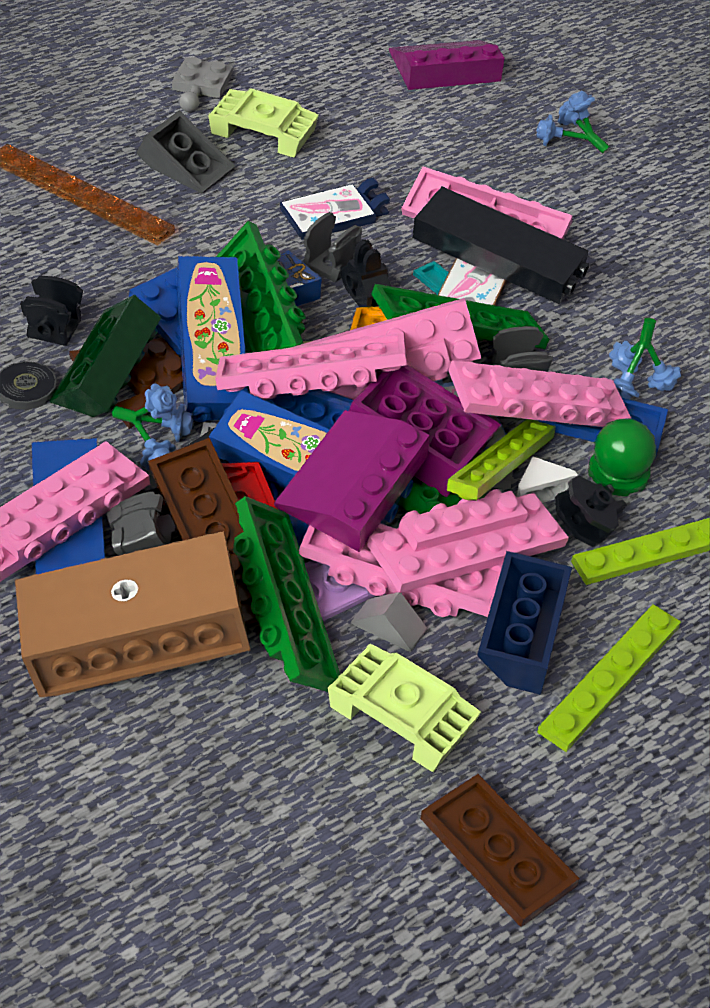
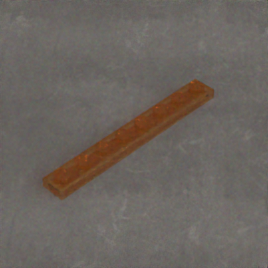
[0,144,175,246]

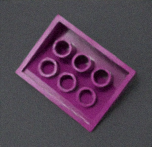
[389,40,505,90]
[348,365,501,497]
[274,410,430,552]

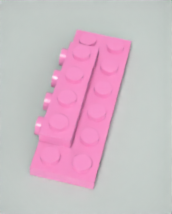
[401,167,572,240]
[290,298,481,400]
[215,333,407,400]
[448,361,631,427]
[0,441,150,582]
[367,489,569,593]
[299,524,503,617]

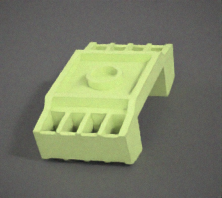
[208,89,319,157]
[328,644,481,772]

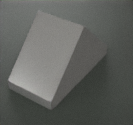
[351,592,427,652]

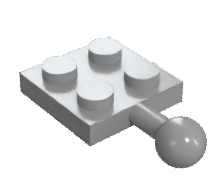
[172,57,233,112]

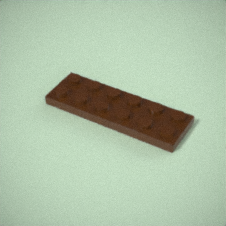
[148,438,258,626]

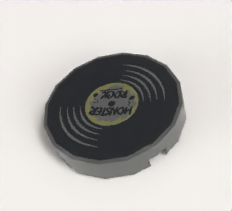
[0,361,57,410]

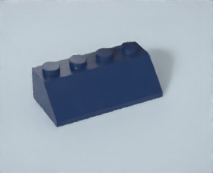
[477,551,572,695]

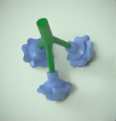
[536,91,609,153]
[609,318,681,400]
[112,383,194,470]

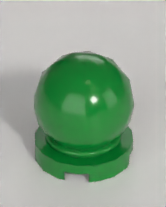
[588,418,656,496]

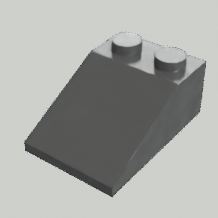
[136,110,235,194]

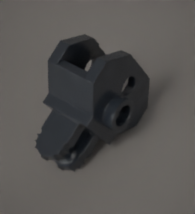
[341,239,391,307]
[555,475,627,547]

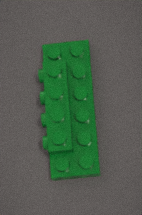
[216,221,306,353]
[371,284,550,349]
[233,496,340,692]

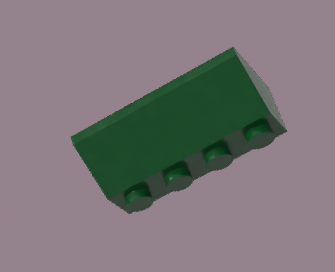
[49,295,162,417]

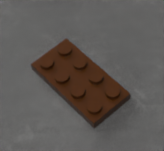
[420,774,580,927]

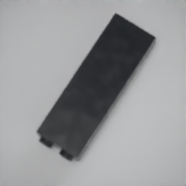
[412,186,589,304]

